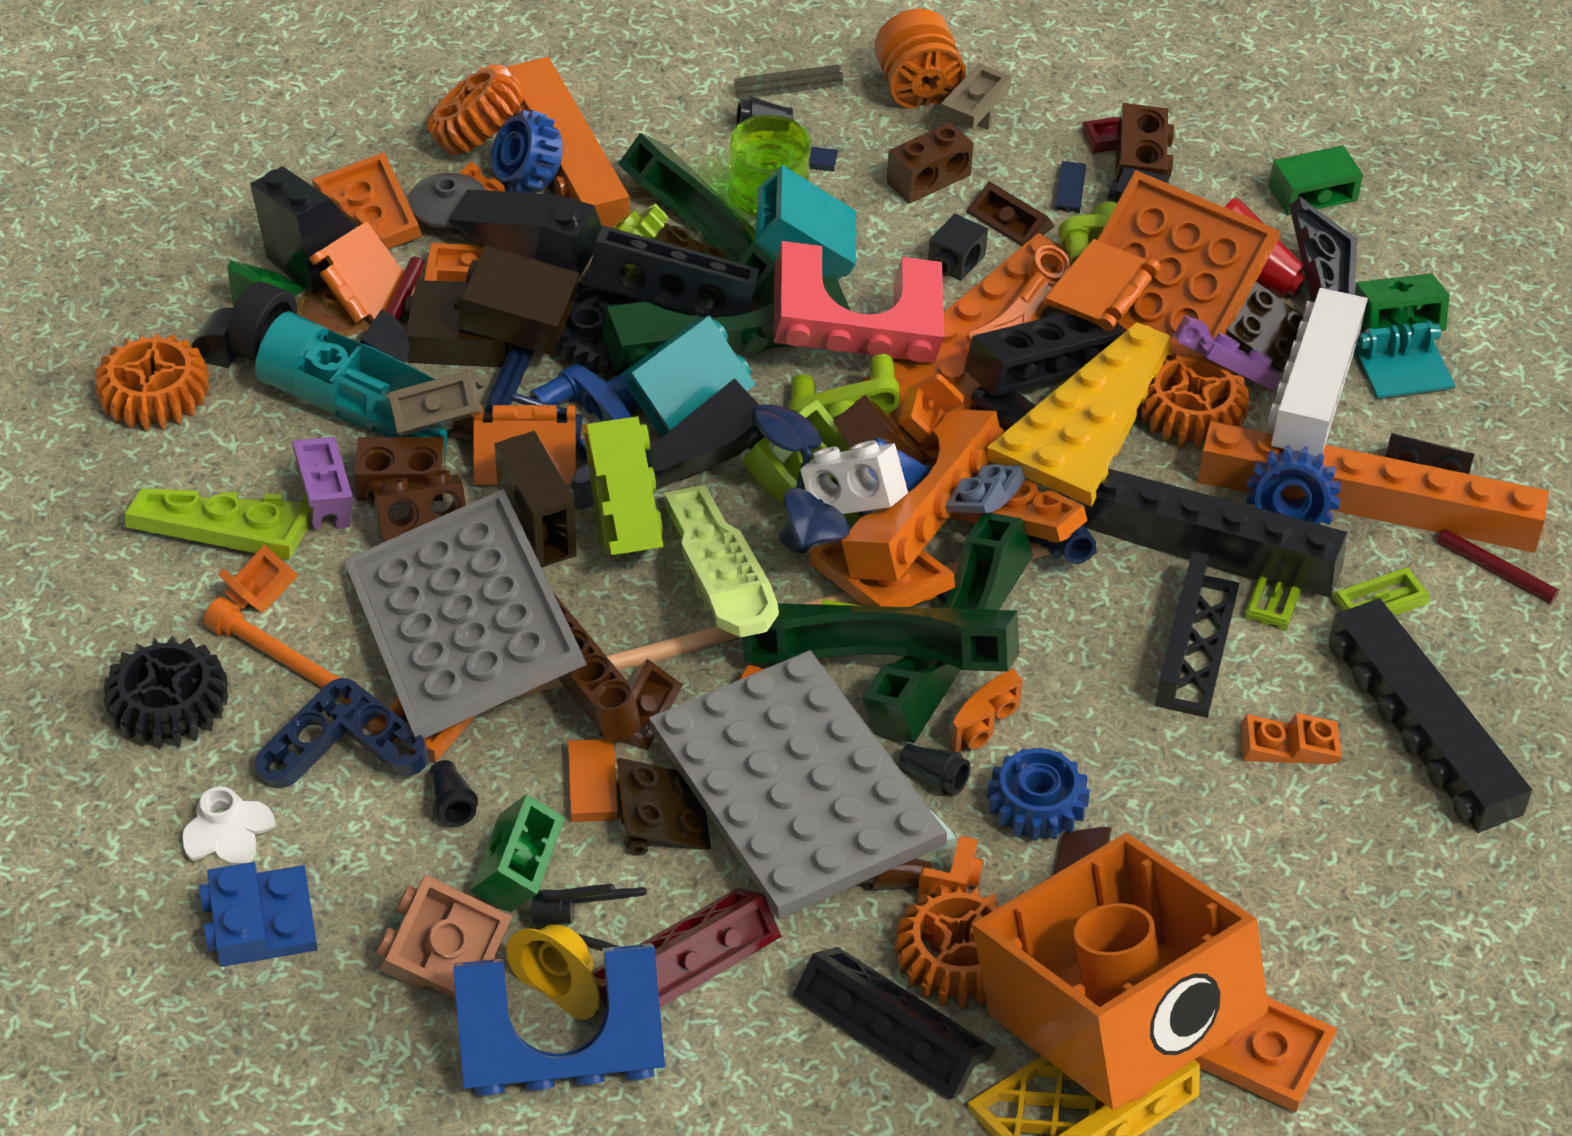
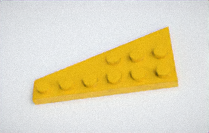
[987,322,1171,507]

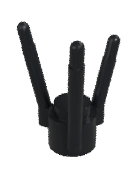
[531,884,647,951]

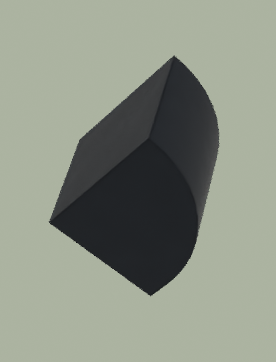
[191,307,237,369]
[359,309,409,363]

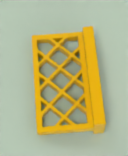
[968,1056,1200,1136]

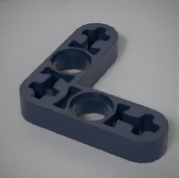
[255,678,430,788]

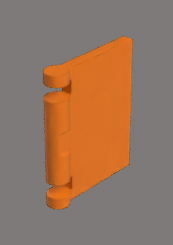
[309,221,415,335]
[1045,239,1161,331]
[473,405,576,485]

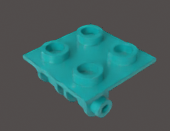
[1355,321,1456,399]

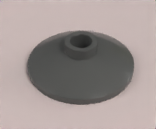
[409,173,485,229]

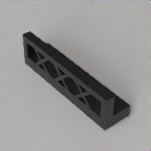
[1155,551,1240,718]
[793,947,996,1099]

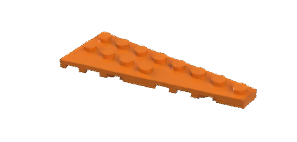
[862,233,1067,467]

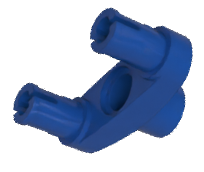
[529,364,639,464]

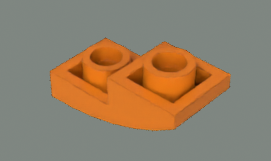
[950,668,1023,752]
[1240,713,1342,764]

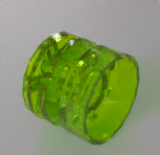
[728,114,811,217]

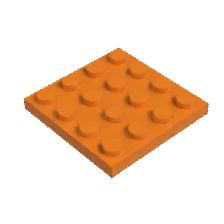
[1063,170,1280,359]

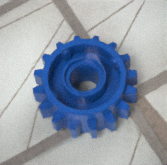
[491,110,563,193]
[1246,445,1341,525]
[987,748,1090,841]

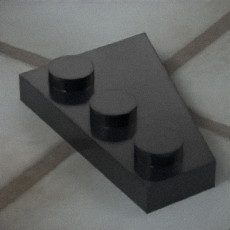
[1289,197,1357,302]

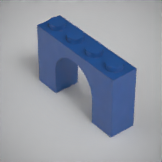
[453,943,665,1095]

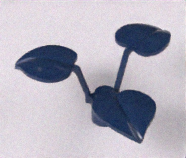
[750,404,880,553]

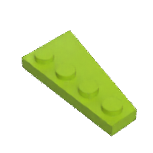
[124,488,312,560]

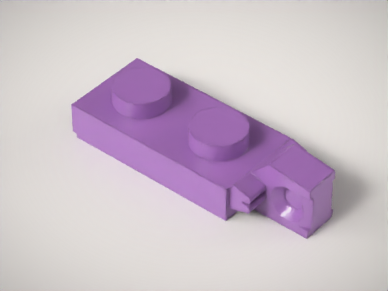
[1172,315,1282,390]

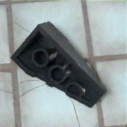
[449,189,602,278]
[645,378,765,489]

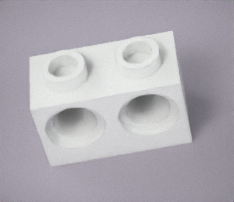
[800,440,908,514]

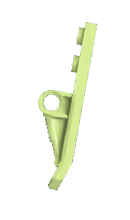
[664,485,779,637]

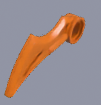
[966,245,1071,341]

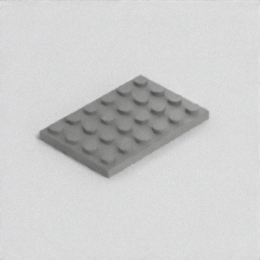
[344,489,587,738]
[649,650,947,919]

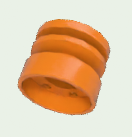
[874,8,966,109]

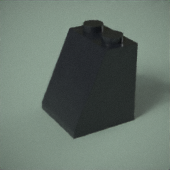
[250,166,355,294]

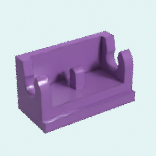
[292,437,353,530]

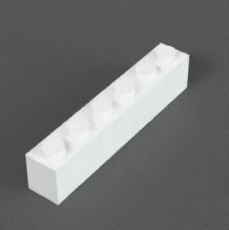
[1267,288,1368,456]

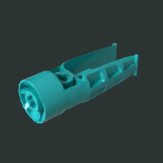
[255,311,447,459]

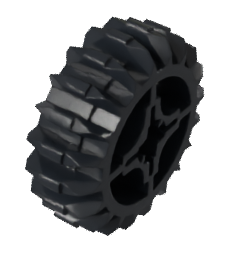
[104,635,229,749]

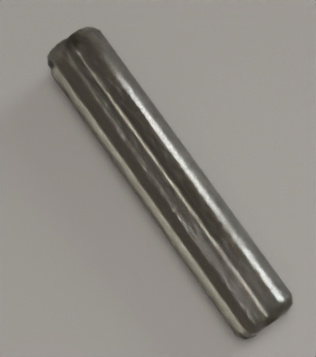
[733,64,843,99]

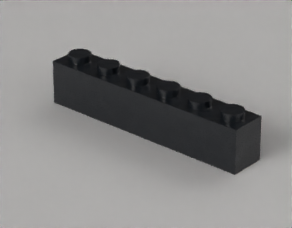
[1083,468,1348,598]
[1328,598,1533,833]

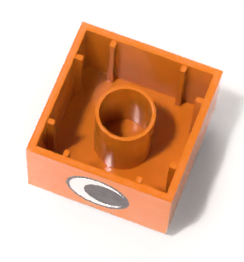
[972,832,1268,1111]

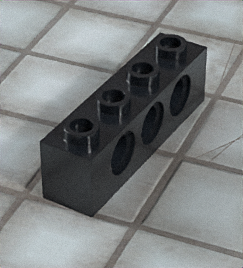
[586,225,760,318]
[964,313,1127,397]

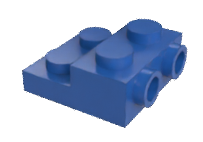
[199,862,318,967]

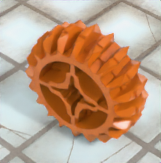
[427,64,524,155]
[95,332,209,432]
[1138,351,1250,450]
[894,885,1003,1010]

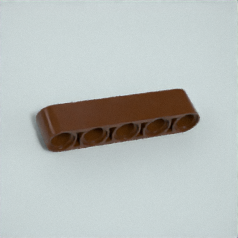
[553,592,641,741]

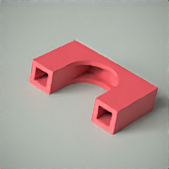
[774,241,944,363]

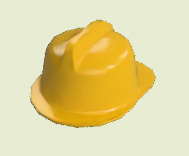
[506,925,600,1020]

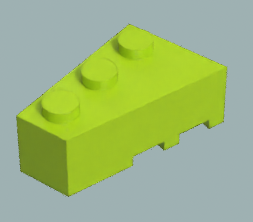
[582,416,664,555]

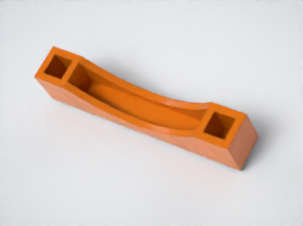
[841,409,1004,581]

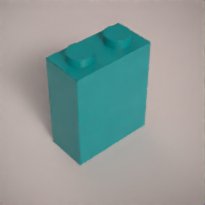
[756,165,857,280]
[619,316,756,438]

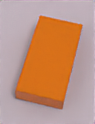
[568,739,618,822]

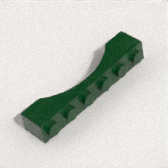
[618,133,778,304]
[600,275,851,371]
[862,513,1033,743]
[742,603,1020,672]

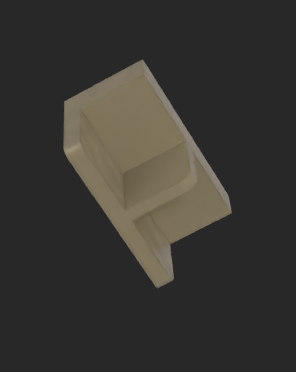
[939,63,1012,130]
[389,370,483,436]

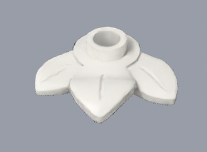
[183,786,276,865]

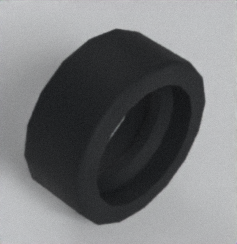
[227,281,298,362]

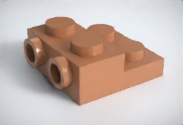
[375,875,513,1000]

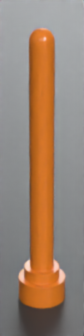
[203,597,351,704]

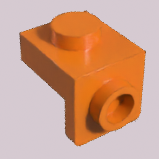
[899,373,964,449]
[218,544,298,612]
[918,836,984,899]

